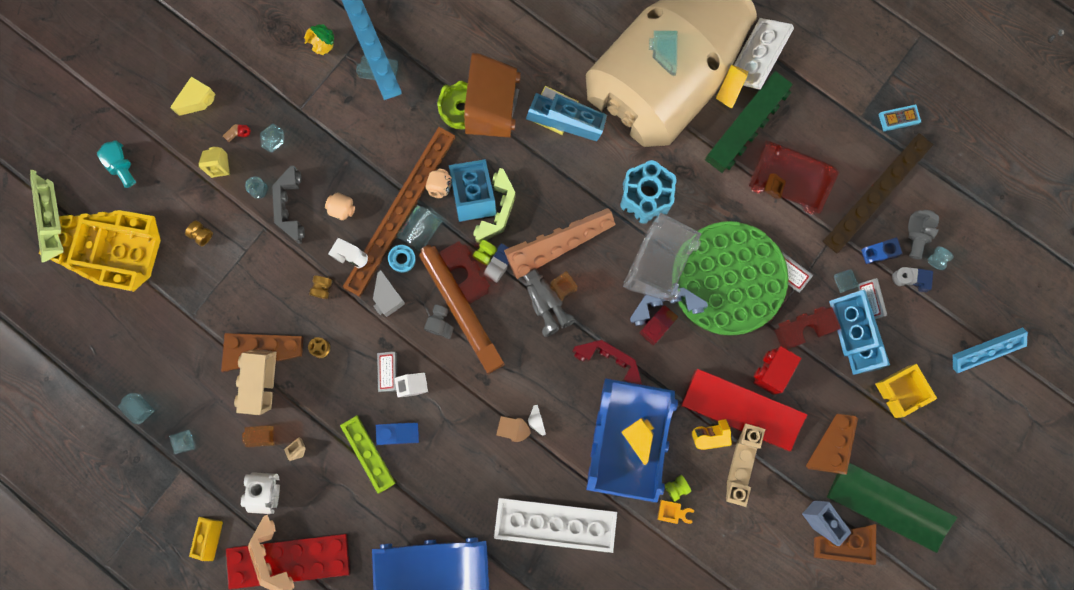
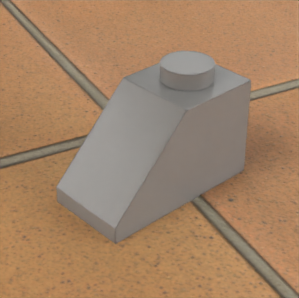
[373,270,405,317]

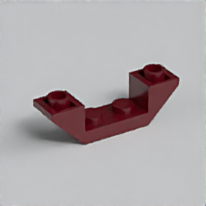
[572,340,642,385]

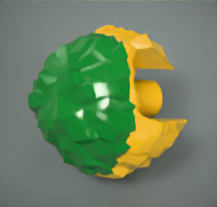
[304,24,334,55]

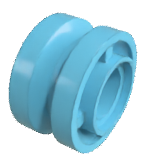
[388,245,416,273]

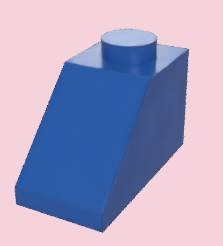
[376,423,419,445]

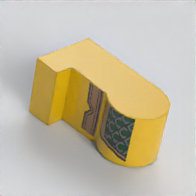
[692,419,732,450]

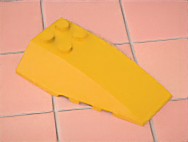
[39,210,161,292]

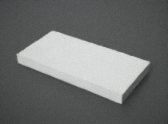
[734,18,794,89]

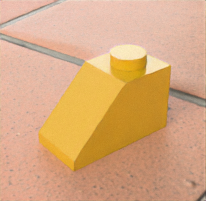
[622,418,654,465]

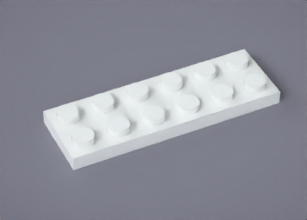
[494,498,617,553]

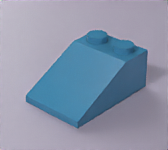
[449,159,496,222]

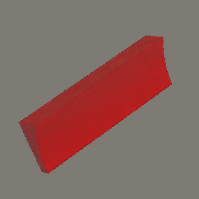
[681,369,807,452]

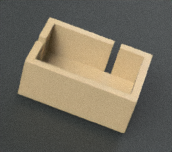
[234,349,277,415]

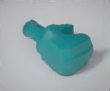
[97,140,136,188]

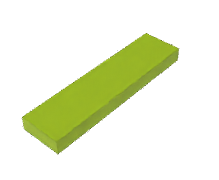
[340,416,396,494]

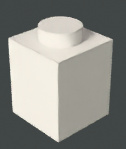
[395,373,428,397]

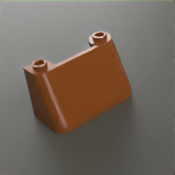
[464,53,521,138]

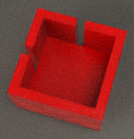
[753,346,801,395]

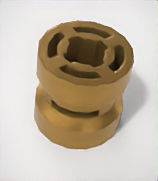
[185,220,213,247]
[309,276,332,299]

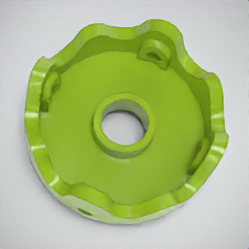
[437,81,468,129]

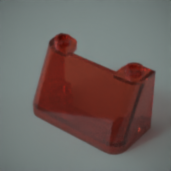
[748,140,839,215]

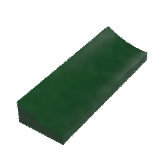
[827,463,958,553]

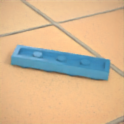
[953,328,1028,373]

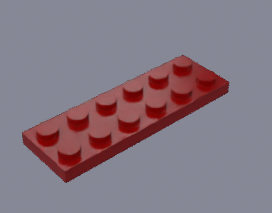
[226,534,350,589]

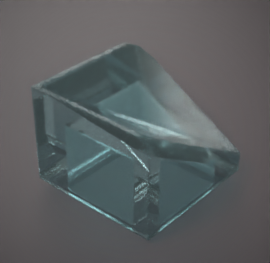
[260,124,284,153]

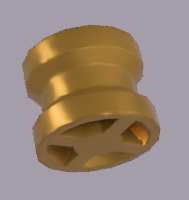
[308,337,330,358]

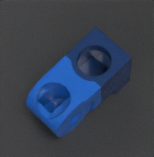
[861,237,903,264]

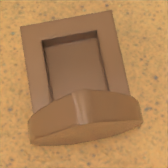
[496,416,531,442]

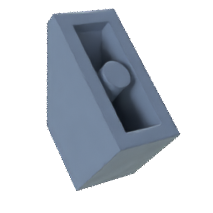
[802,501,851,546]

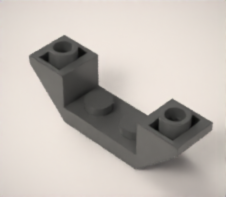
[272,166,305,244]

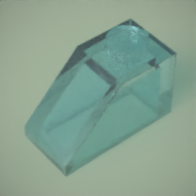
[649,31,677,76]

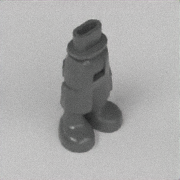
[524,269,576,337]

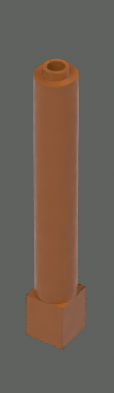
[419,245,504,374]

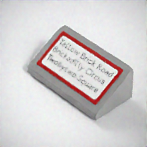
[782,252,813,293]
[858,278,887,319]
[377,352,397,392]

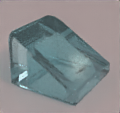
[834,269,859,293]

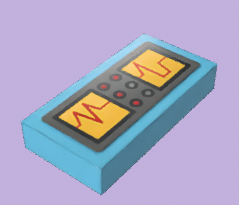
[878,105,921,132]

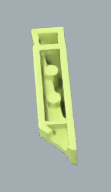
[30,170,63,262]

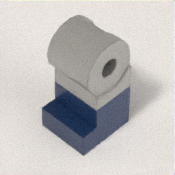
[483,243,510,283]
[892,267,933,292]

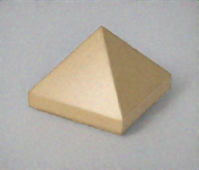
[284,437,306,461]

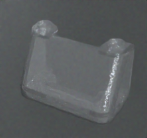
[623,212,702,302]

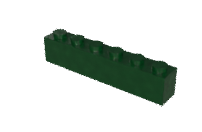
[705,71,793,173]

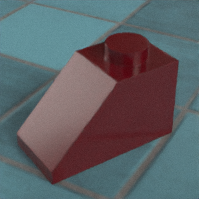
[639,305,678,346]

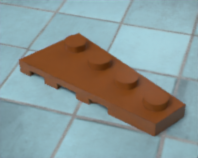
[221,333,303,372]

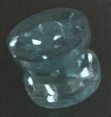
[245,176,268,199]
[928,247,953,270]

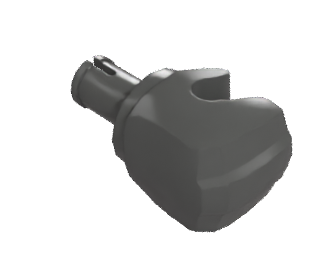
[908,210,939,259]

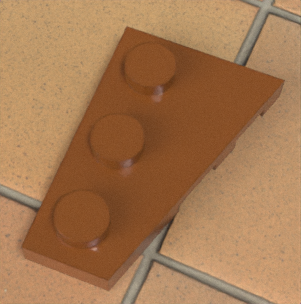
[806,414,858,475]
[814,524,876,565]

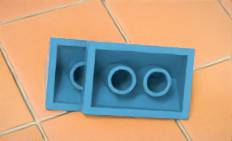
[526,93,607,141]
[829,290,890,375]

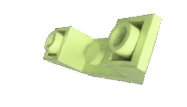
[473,168,516,243]

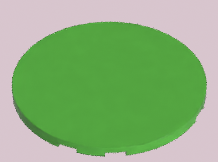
[672,221,788,335]

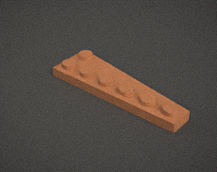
[504,208,615,279]

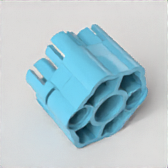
[620,160,676,224]

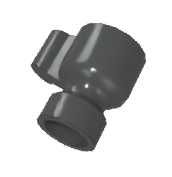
[424,304,454,339]

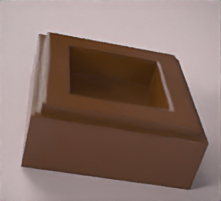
[765,174,786,199]

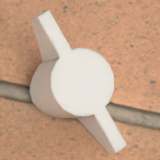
[528,405,546,436]

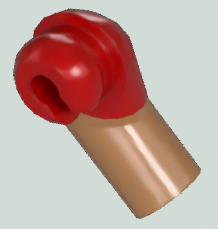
[223,124,251,142]

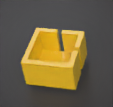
[875,364,937,418]

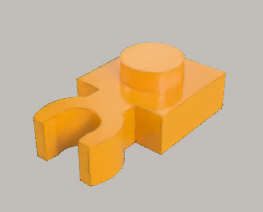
[657,500,694,524]

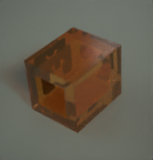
[550,271,578,301]
[242,425,274,448]

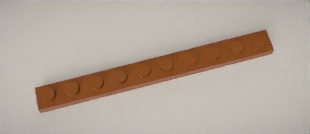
[343,127,455,297]

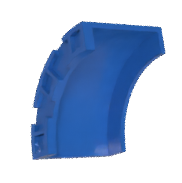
[586,378,678,503]
[372,537,489,590]

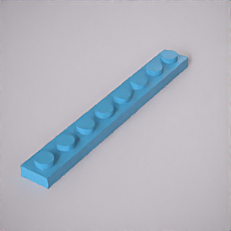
[341,0,402,100]

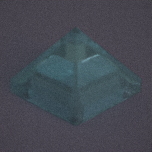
[170,430,195,455]

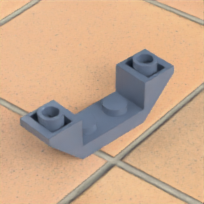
[630,287,708,326]

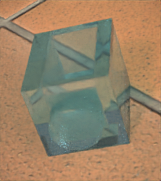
[117,393,155,424]

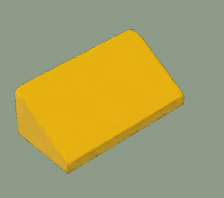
[716,64,749,108]
[189,517,223,561]

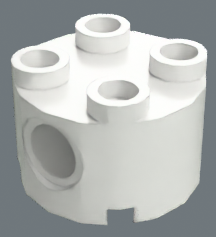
[241,472,280,514]

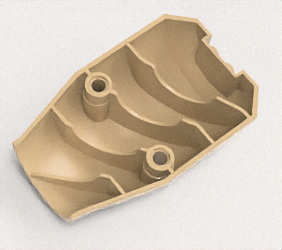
[586,0,757,147]

